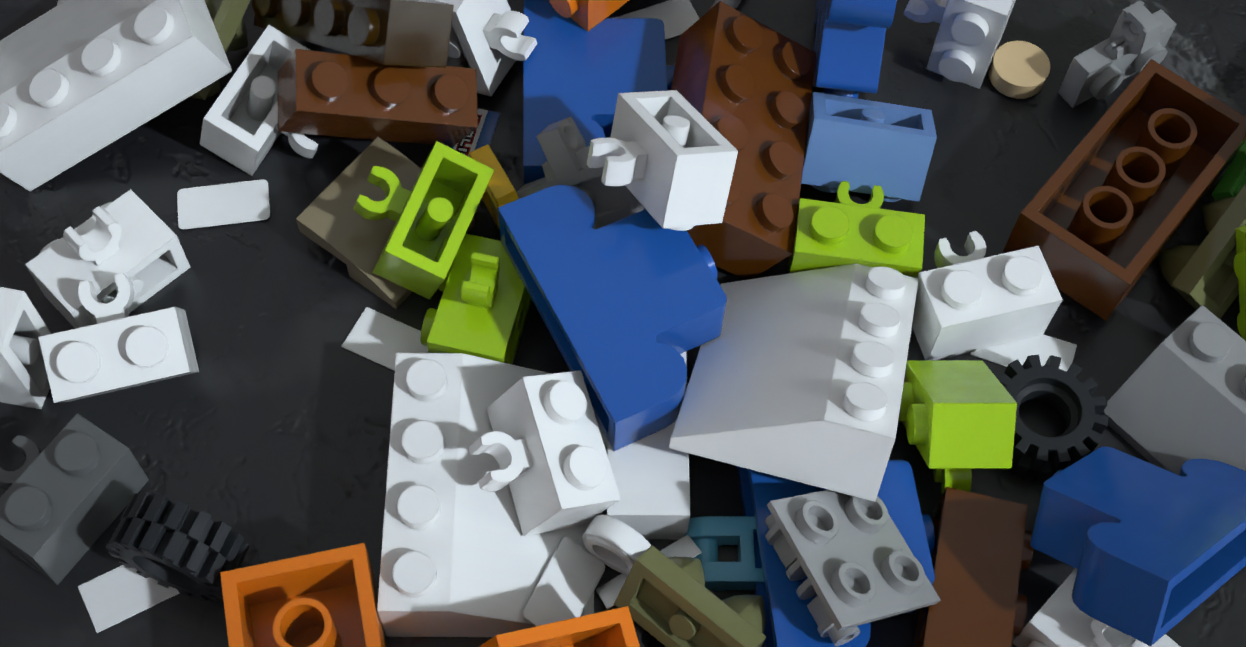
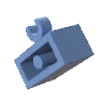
[801,92,937,202]

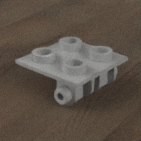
[765,490,941,646]

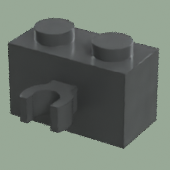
[0,413,149,585]

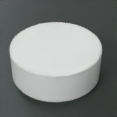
[582,514,651,575]

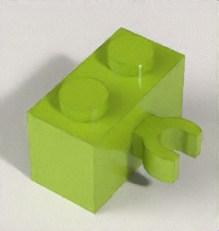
[353,141,494,300]
[787,181,925,278]
[420,234,532,365]
[898,360,1017,494]

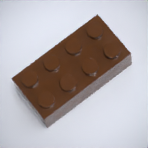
[671,1,816,280]
[1003,59,1246,321]

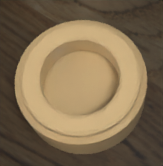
[989,41,1050,99]

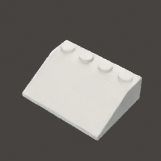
[0,0,232,191]
[669,263,918,502]
[377,353,594,637]

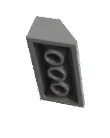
[1101,305,1246,475]

